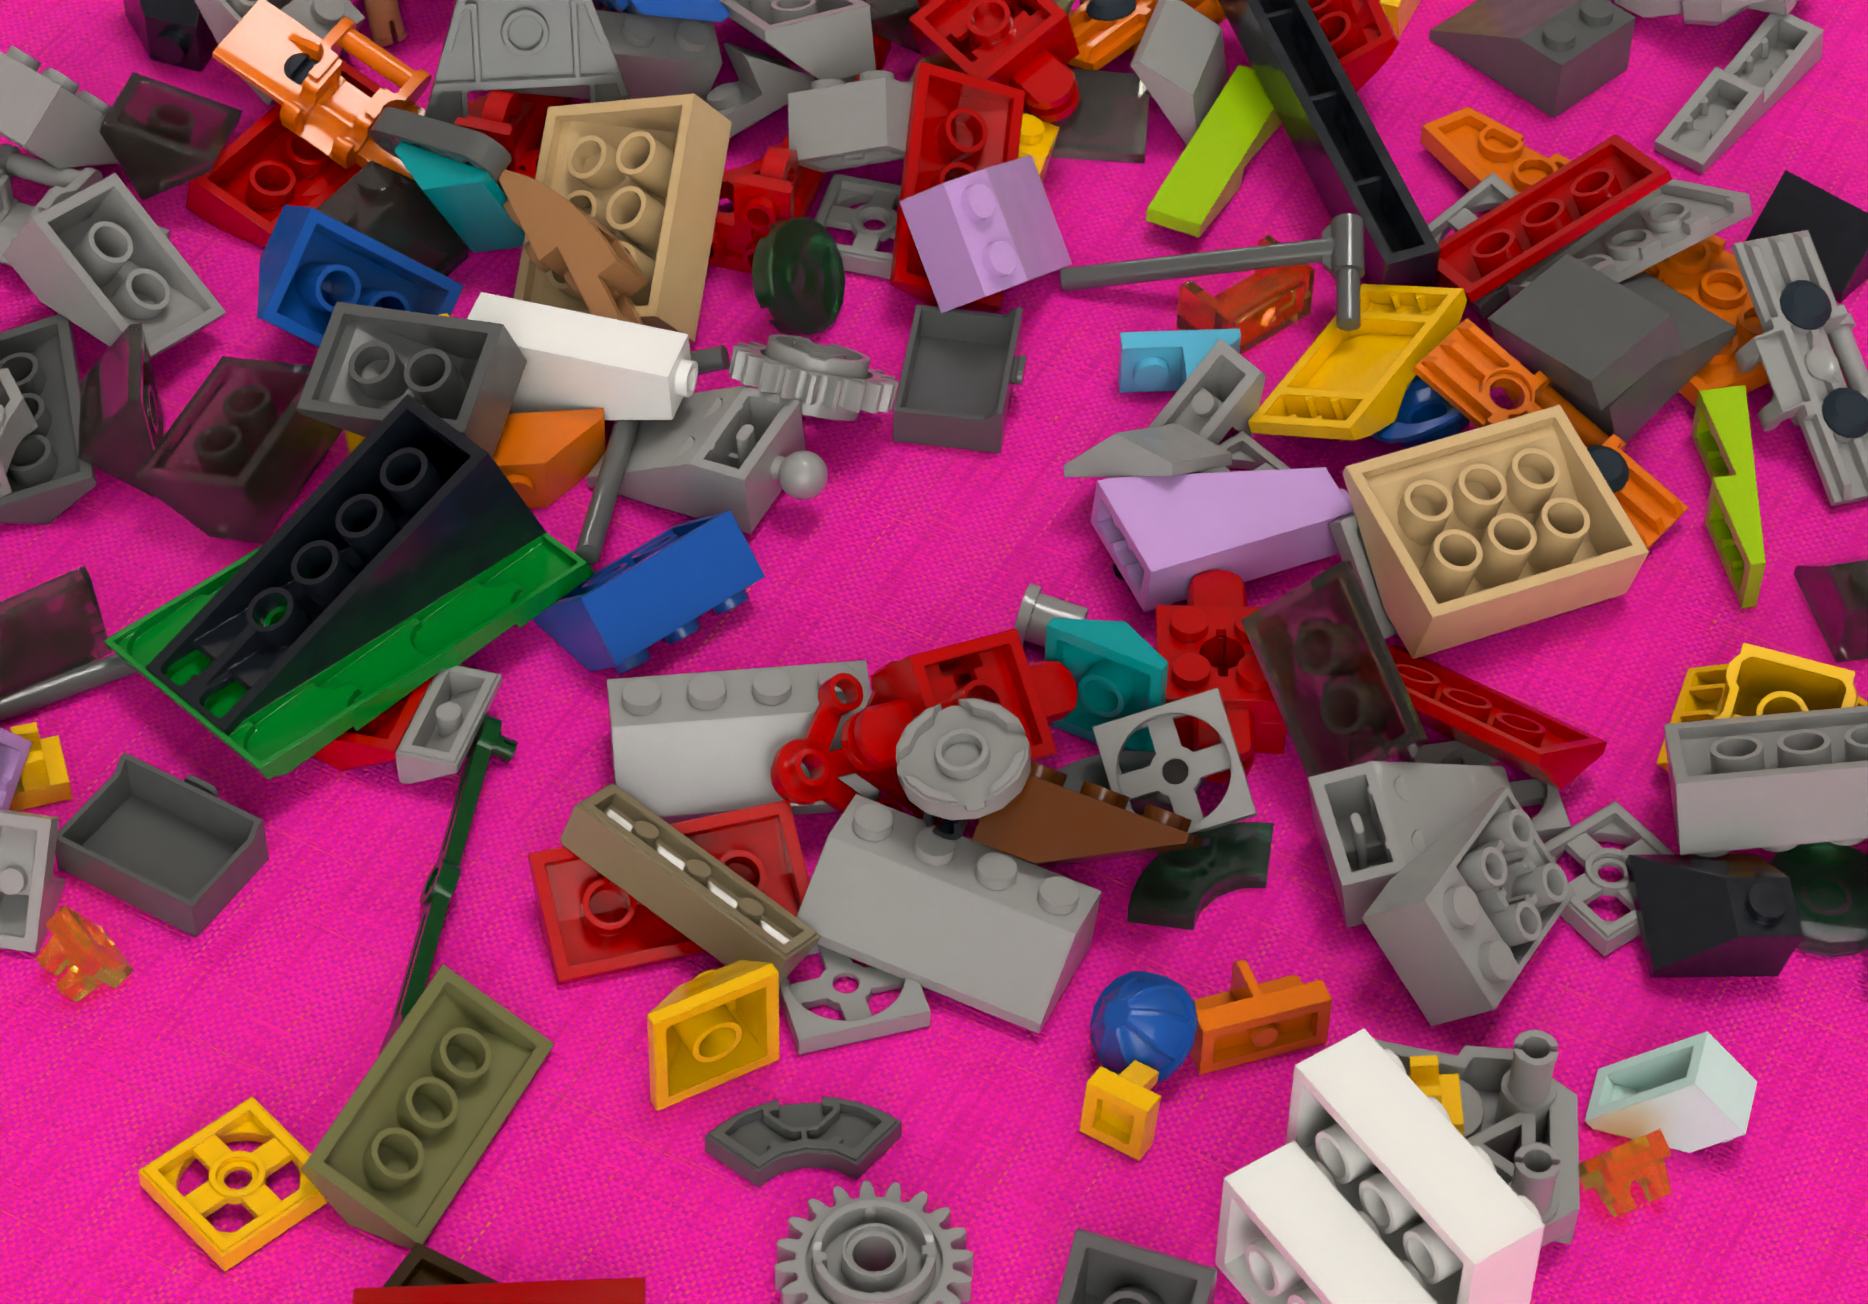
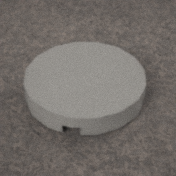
[896,698,1031,820]

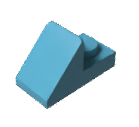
[1117,328,1241,393]

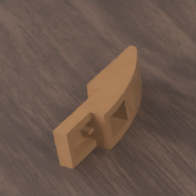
[498,170,648,325]

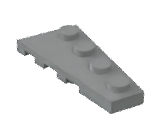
[1507,179,1753,299]

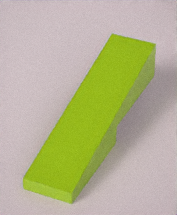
[1145,65,1282,238]
[1691,385,1766,608]

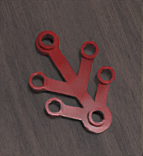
[770,661,941,826]

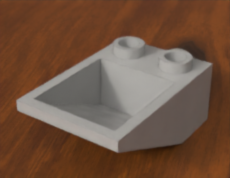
[586,385,828,534]

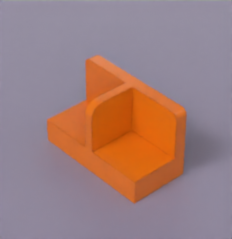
[1189,959,1332,1075]

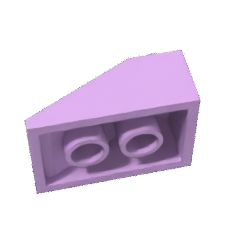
[899,155,1072,313]

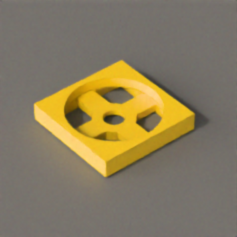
[138,1097,328,1272]

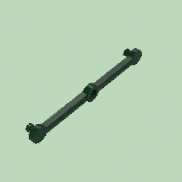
[379,713,518,1055]

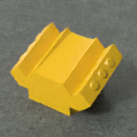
[1656,642,1868,771]

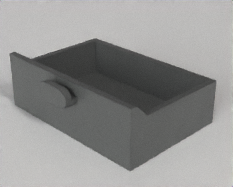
[1487,253,1684,411]
[893,305,1027,453]
[55,753,269,937]

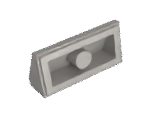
[395,665,503,784]

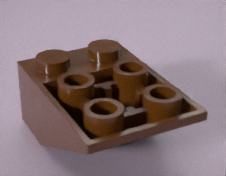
[972,761,1203,867]

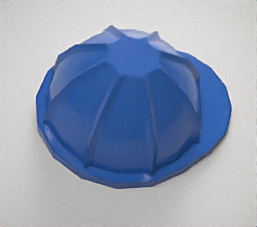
[1371,375,1470,449]
[1090,971,1198,1084]

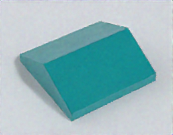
[394,141,525,253]
[1044,618,1168,752]

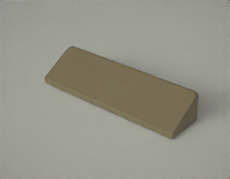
[561,783,821,985]

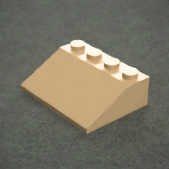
[514,93,732,342]
[1342,405,1649,659]

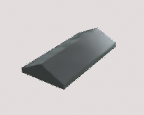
[0,314,97,524]

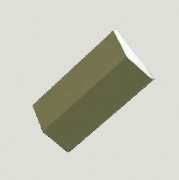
[300,964,555,1250]

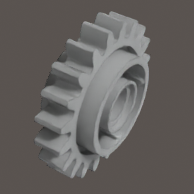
[728,334,898,421]
[775,1180,974,1304]

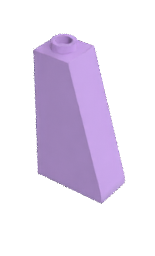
[1090,467,1354,612]

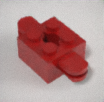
[909,0,1081,123]
[1153,569,1290,784]
[841,628,1078,772]

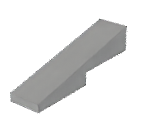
[1654,13,1824,174]

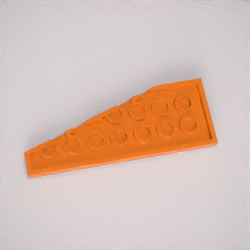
[1420,107,1835,407]

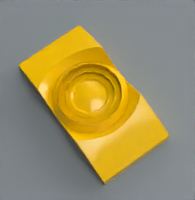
[1248,284,1467,441]

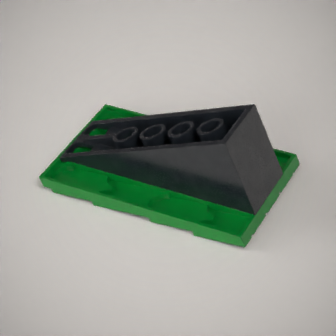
[104,394,595,780]

